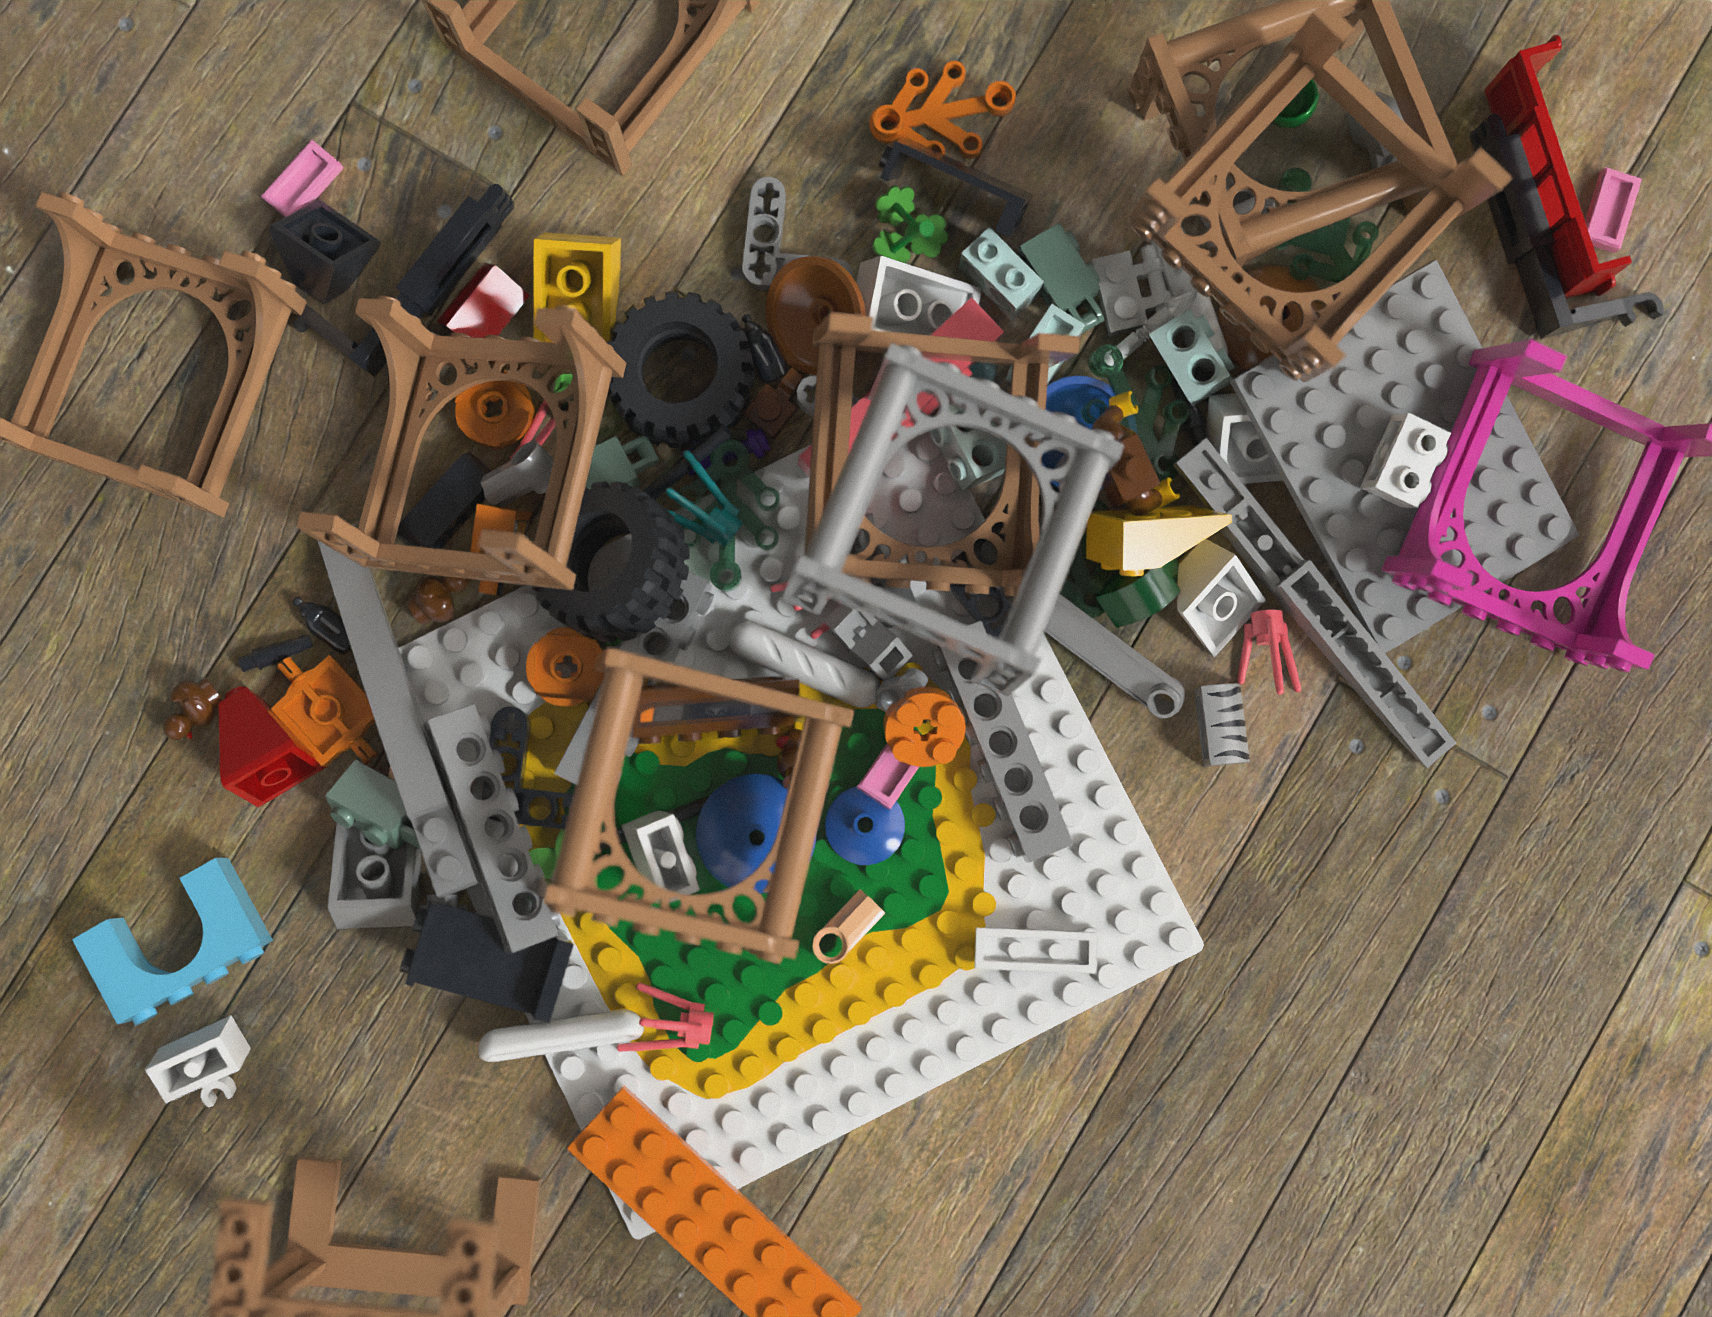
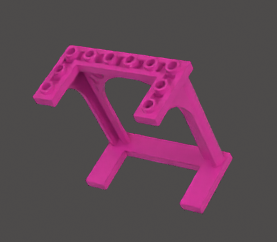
[1381,339,1712,673]

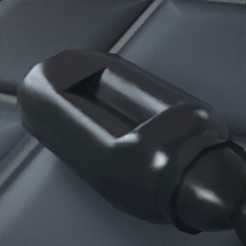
[742,314,788,385]
[292,597,351,654]

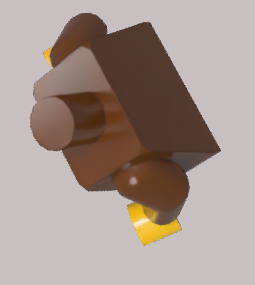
[1092,390,1180,516]

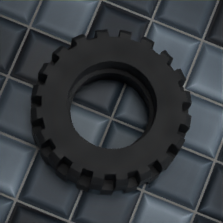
[606,291,754,449]
[531,481,690,643]

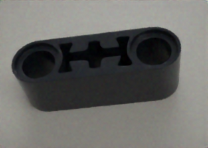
[396,451,492,549]

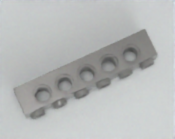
[554,571,714,785]
[932,620,1073,863]
[423,704,560,953]

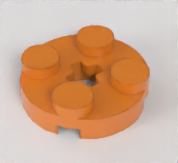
[455,371,535,450]
[526,627,605,708]
[883,687,966,767]

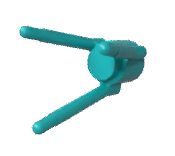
[666,451,743,548]

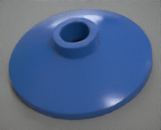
[825,786,905,865]

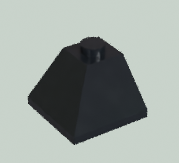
[270,200,381,305]

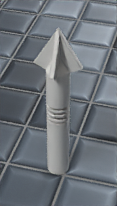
[1097,292,1193,373]

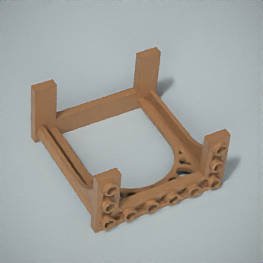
[421,0,760,176]
[1128,0,1512,383]
[1128,0,1458,279]
[0,192,307,518]
[296,295,626,590]
[797,313,1080,596]
[537,648,854,963]
[208,1157,541,1317]

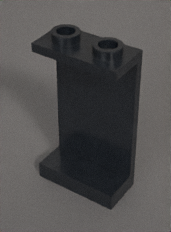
[879,138,1033,237]
[399,900,574,1023]

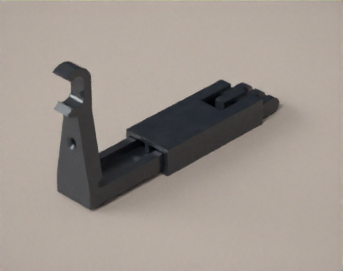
[1469,114,1664,339]
[294,184,515,377]

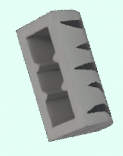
[1194,684,1250,767]

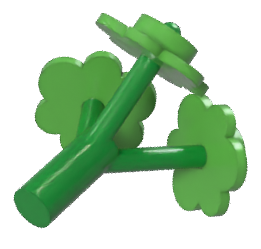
[872,185,949,264]

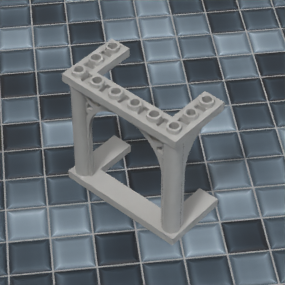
[782,343,1124,697]

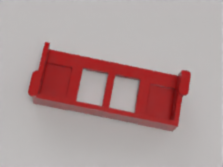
[1484,35,1632,299]

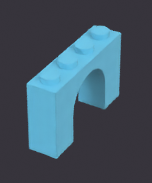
[72,858,273,1026]

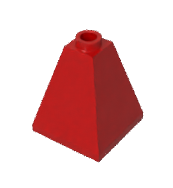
[219,686,327,808]

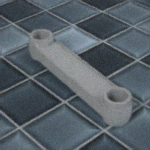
[1044,594,1185,718]

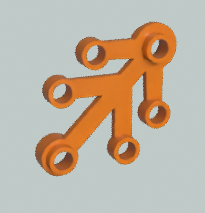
[869,61,1016,167]

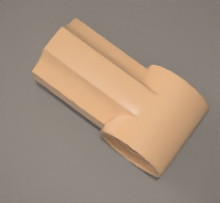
[812,889,885,964]

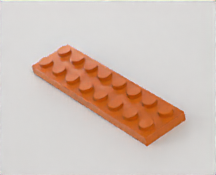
[567,1085,862,1317]

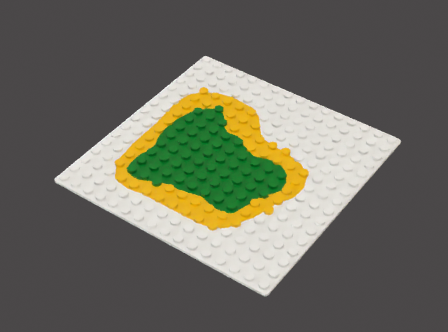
[399,412,1204,1239]

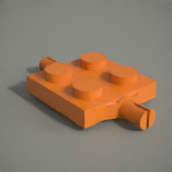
[271,655,378,767]

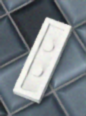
[974,927,1098,974]

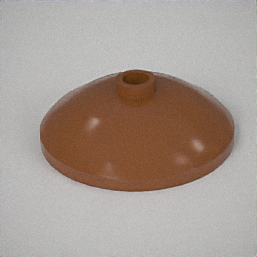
[765,256,866,375]
[1217,265,1324,371]

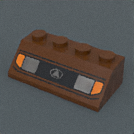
[629,676,800,744]

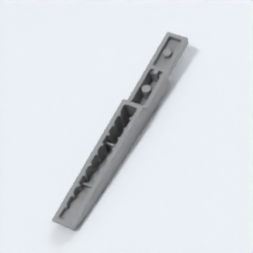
[1172,438,1456,768]
[318,524,479,898]

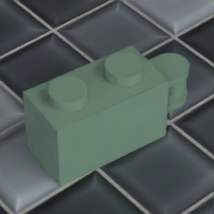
[1017,223,1104,334]
[585,436,660,489]
[325,760,421,851]

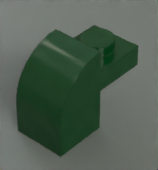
[1096,558,1181,628]

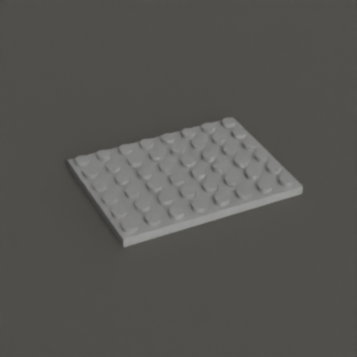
[1229,260,1580,653]

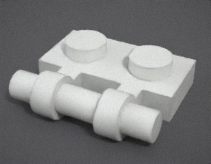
[1091,245,1172,336]

